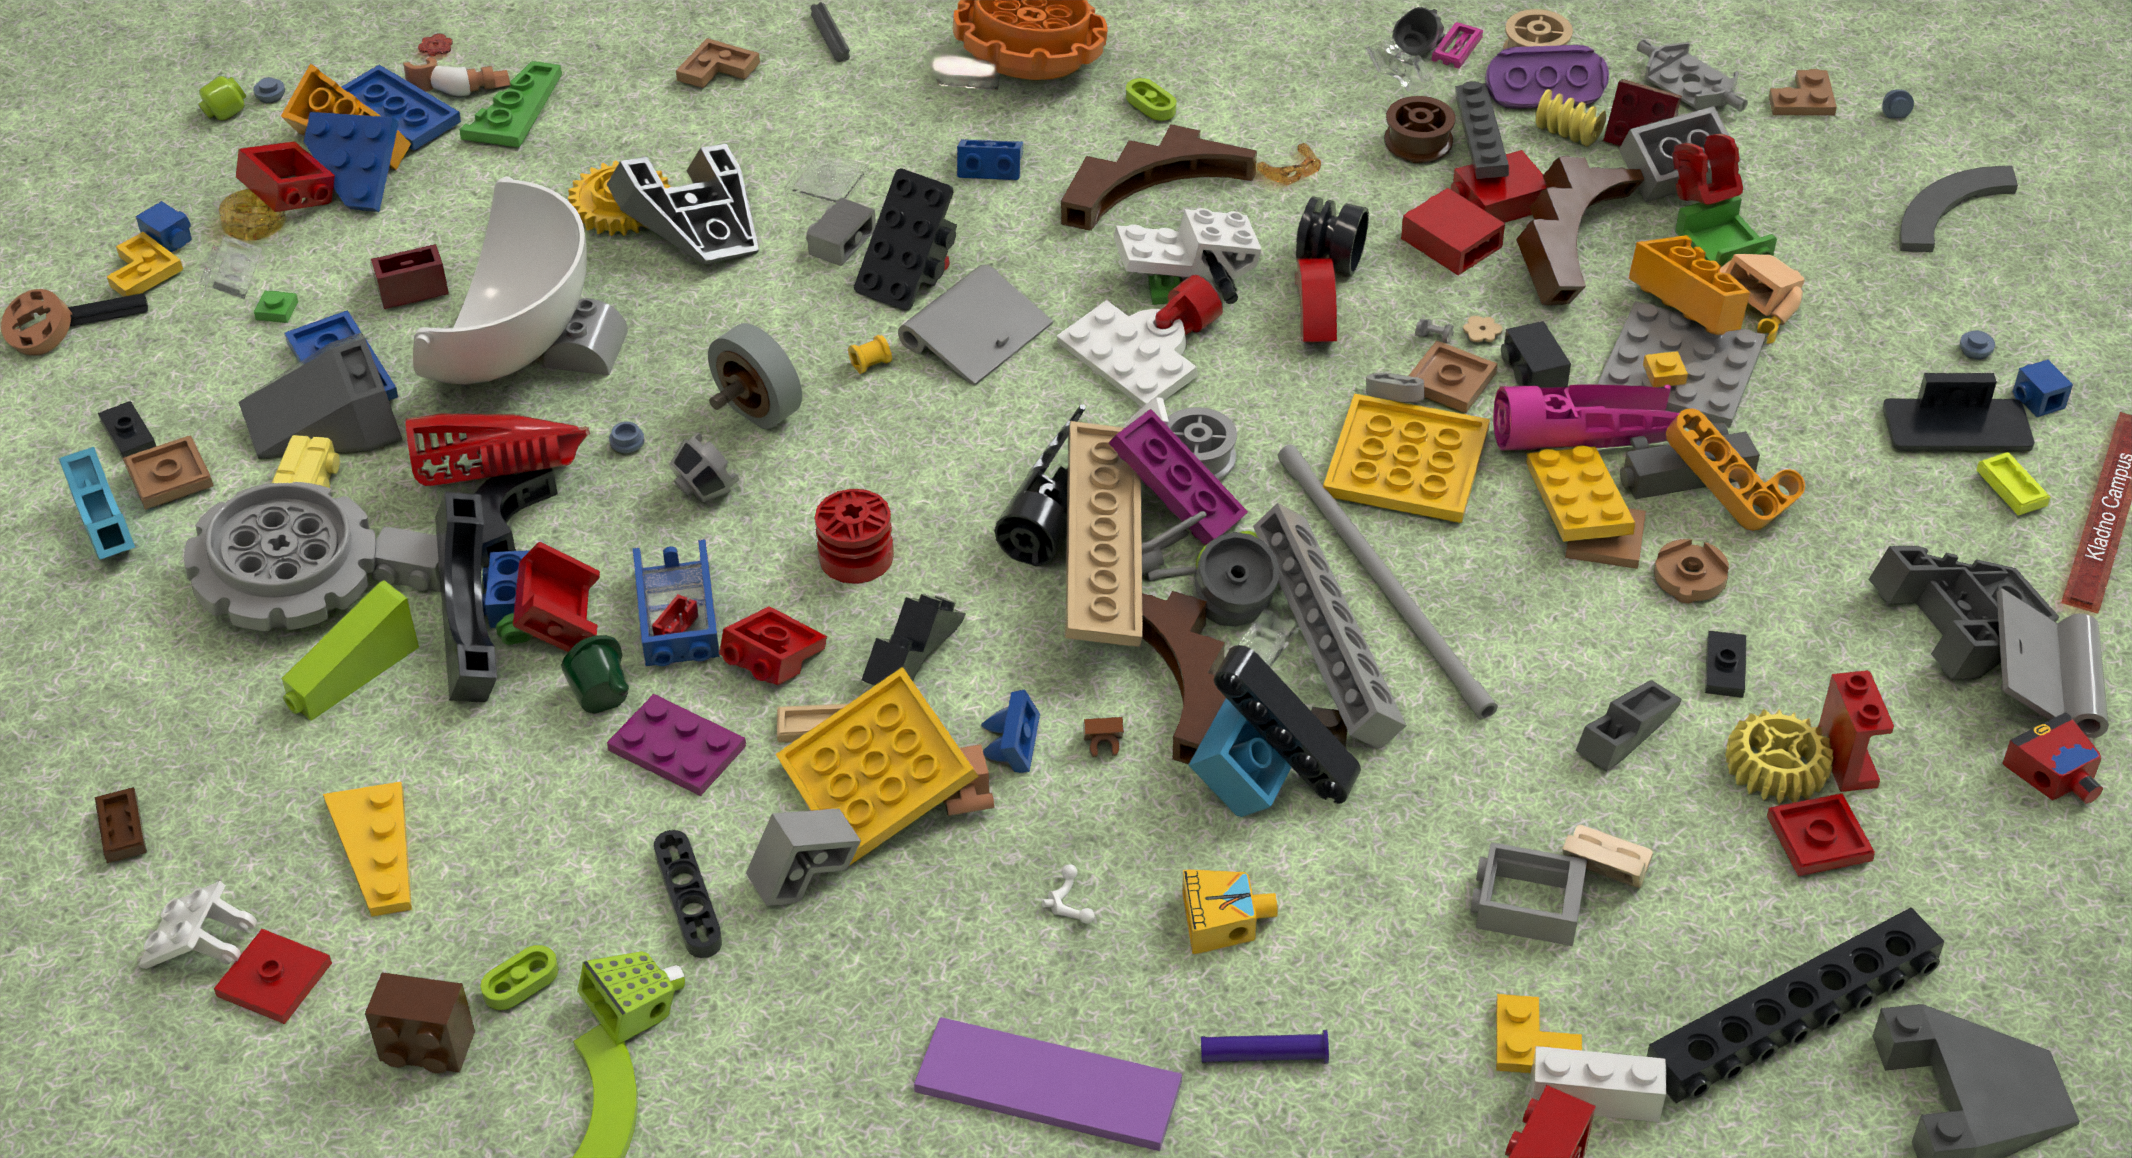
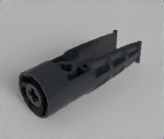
[994,404,1086,566]

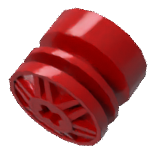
[814,489,894,584]

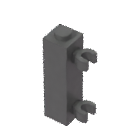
[1620,422,1760,500]

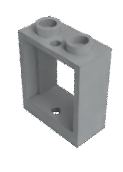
[1470,842,1587,946]

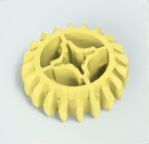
[1725,709,1833,804]

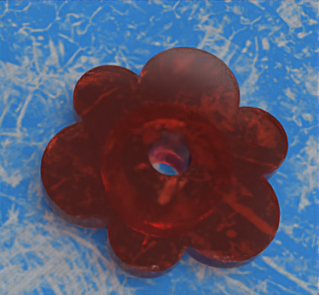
[418,33,453,56]

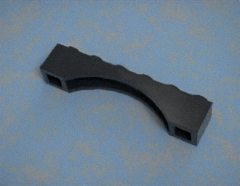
[435,492,497,702]

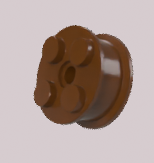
[1384,96,1456,163]

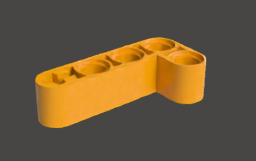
[1666,408,1805,531]

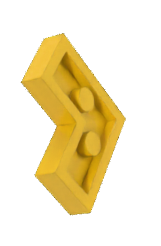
[107,232,183,297]
[1496,994,1582,1073]

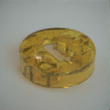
[219,189,286,240]

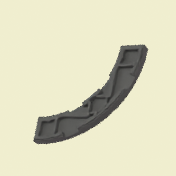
[1899,166,2018,252]

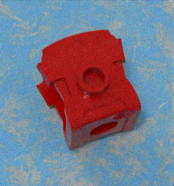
[1672,134,1743,205]

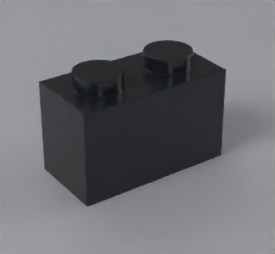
[1501,321,1571,388]

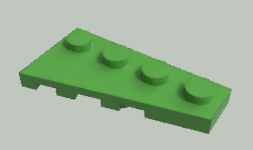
[459,61,562,148]

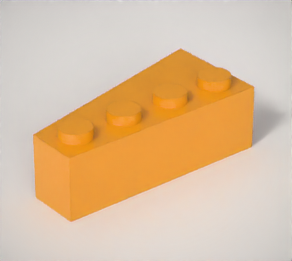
[281,63,411,170]
[1628,235,1750,335]

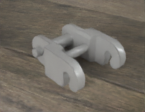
[1415,318,1454,343]

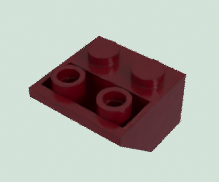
[370,244,449,309]

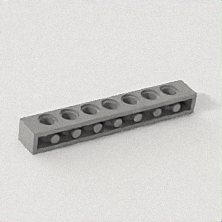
[1253,503,1407,749]

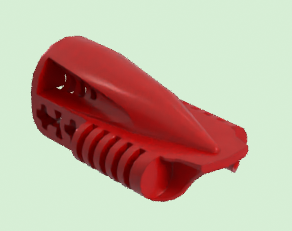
[405,413,590,486]

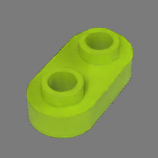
[1126,78,1177,121]
[480,945,559,1010]

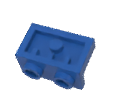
[957,139,1023,180]

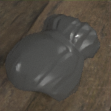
[1392,7,1445,58]

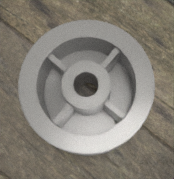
[1167,407,1237,480]

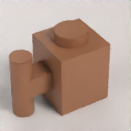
[943,744,995,816]

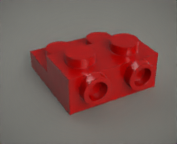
[719,606,827,685]

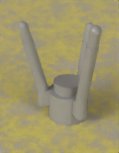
[1142,511,1206,581]

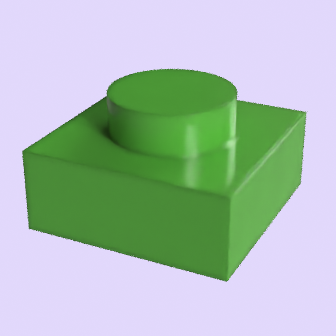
[254,290,298,323]

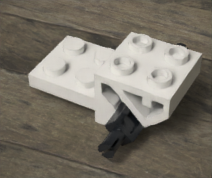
[1113,208,1262,304]

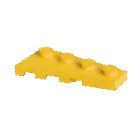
[323,781,412,917]

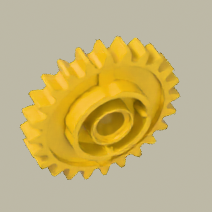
[568,160,670,236]

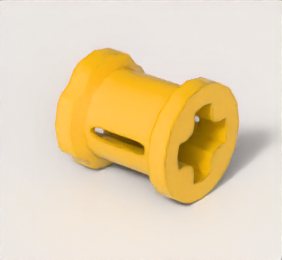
[848,335,892,374]

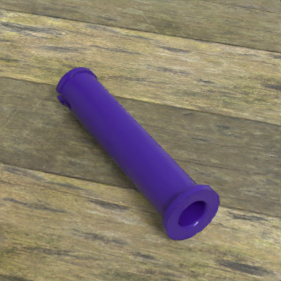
[1201,1029,1329,1064]

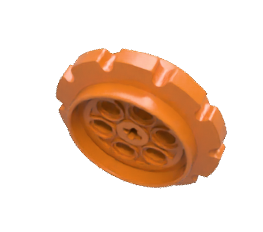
[952,0,1108,80]

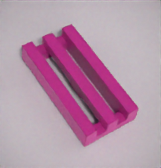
[1431,22,1483,69]

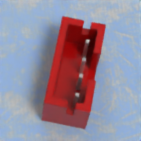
[652,594,699,636]

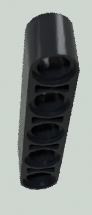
[1213,645,1361,804]

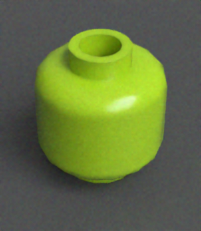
[198,76,247,121]

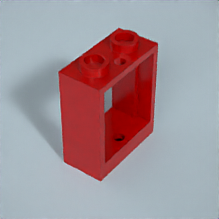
[236,141,335,212]

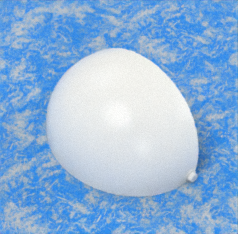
[413,176,587,384]

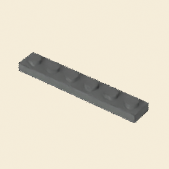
[1455,81,1509,179]

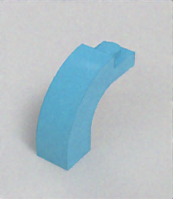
[58,447,135,560]

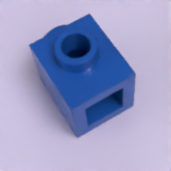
[135,201,192,253]
[2012,359,2073,417]

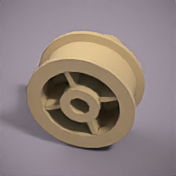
[1503,9,1573,50]

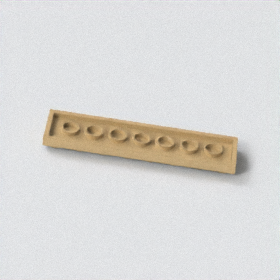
[1065,421,1142,647]

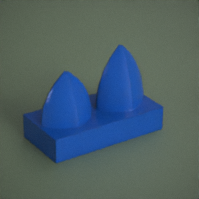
[981,689,1040,773]

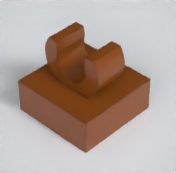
[1083,717,1124,757]

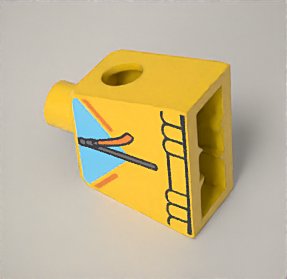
[1182,869,1278,954]

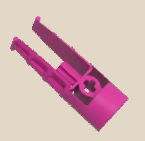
[1493,384,1680,451]

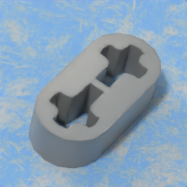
[1366,373,1424,402]

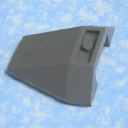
[238,332,403,459]

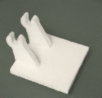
[138,881,257,969]

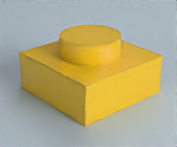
[1643,351,1688,387]

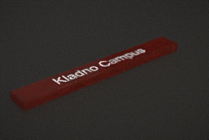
[2061,412,2132,614]

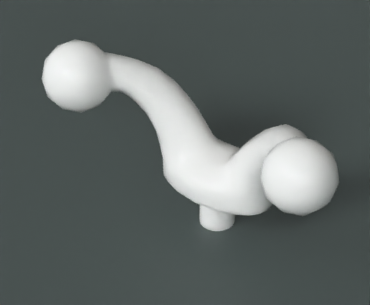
[1042,864,1095,924]

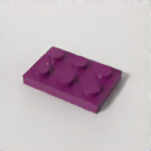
[607,694,746,796]

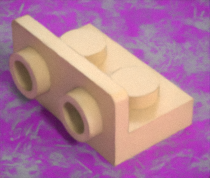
[1562,824,1653,888]

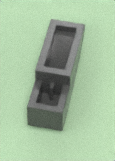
[1576,680,1682,771]

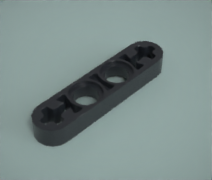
[654,830,722,958]

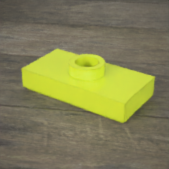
[1976,452,2051,516]

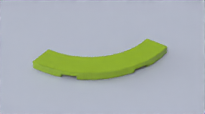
[572,1024,638,1158]

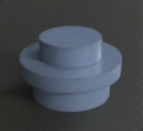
[253,77,285,103]
[1882,89,1914,118]
[1960,330,1995,359]
[609,422,644,453]

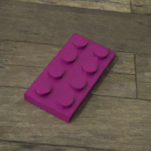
[1109,409,1248,545]

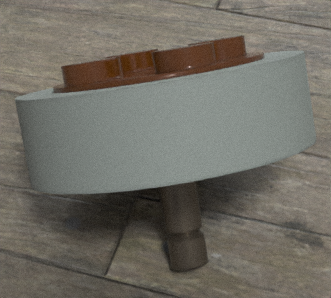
[708,323,802,429]

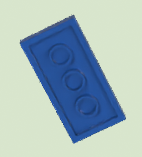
[341,64,461,151]
[284,310,398,401]

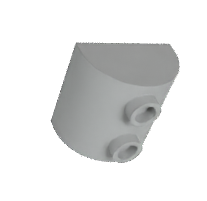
[544,298,628,375]

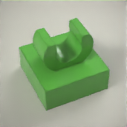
[1148,274,1183,305]

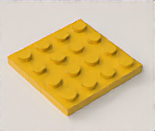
[1323,393,1490,523]
[775,667,979,866]

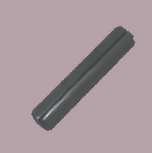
[810,2,850,62]

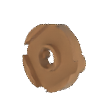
[1654,539,1729,604]

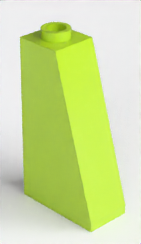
[281,580,419,721]

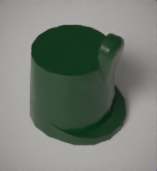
[561,635,629,714]

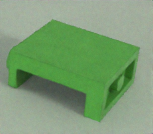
[1675,196,1777,267]

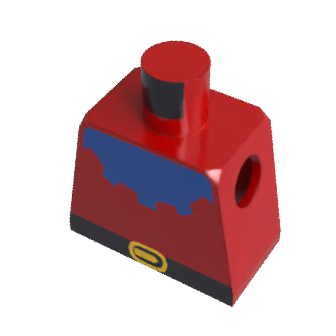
[2002,712,2103,804]

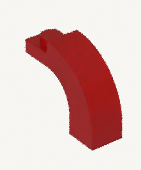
[1295,258,1337,342]

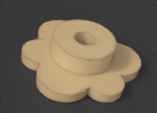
[1463,316,1503,342]

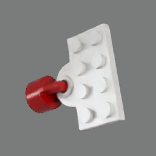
[1057,275,1223,407]

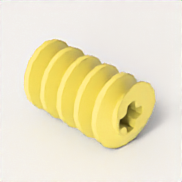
[1536,89,1606,147]

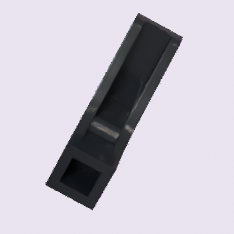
[861,594,966,686]

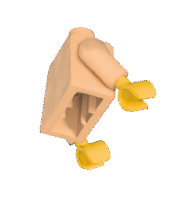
[1720,254,1805,344]

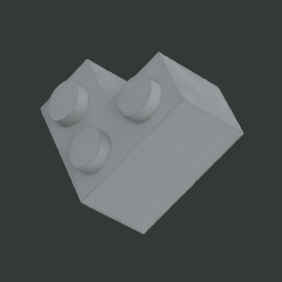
[746,809,861,906]

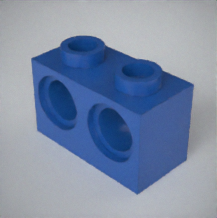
[482,550,530,629]

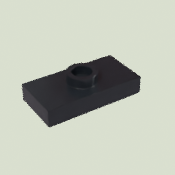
[98,401,156,459]
[1705,631,1746,698]

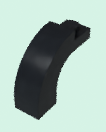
[474,468,558,568]

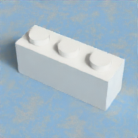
[1530,1046,1666,1122]

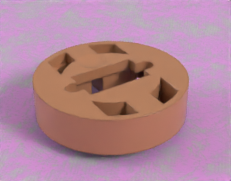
[1,289,72,355]

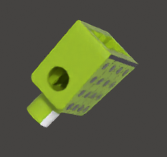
[577,951,685,1044]

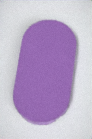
[1485,45,1609,109]

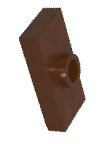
[95,787,147,863]

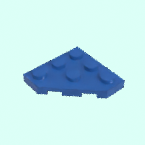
[303,112,399,212]

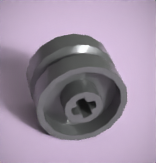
[1192,532,1280,627]

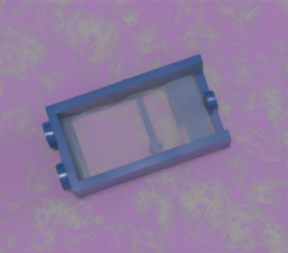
[633,539,720,666]

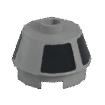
[669,432,739,503]

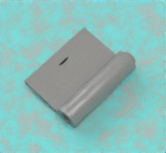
[898,264,1053,386]
[1997,588,2109,738]

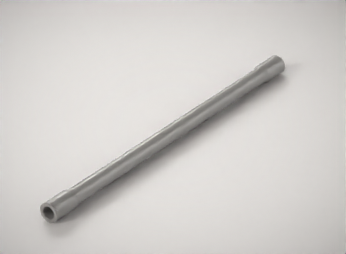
[1278,445,1498,719]

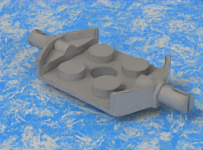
[1637,39,1748,112]

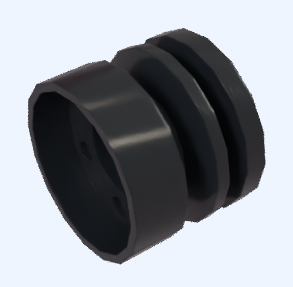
[1296,196,1369,275]

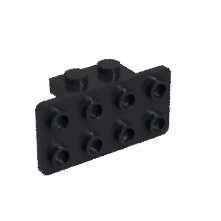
[854,168,957,310]
[1882,373,2035,451]

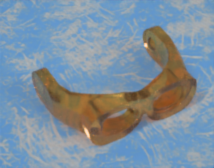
[1257,143,1321,186]

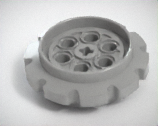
[184,482,376,631]

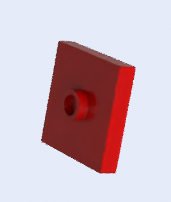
[1767,793,1875,876]
[214,929,332,1024]

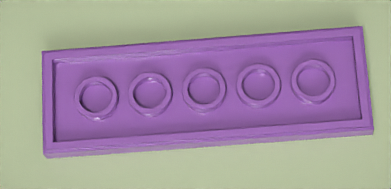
[914,1017,1182,1151]

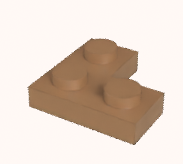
[676,38,760,88]
[1769,69,1837,116]

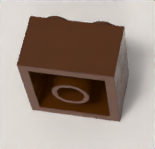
[365,972,475,1074]

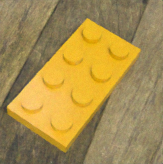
[1526,446,1635,542]

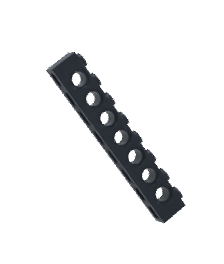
[1646,907,1945,1104]

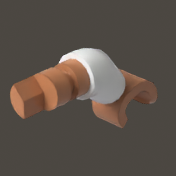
[403,57,510,97]

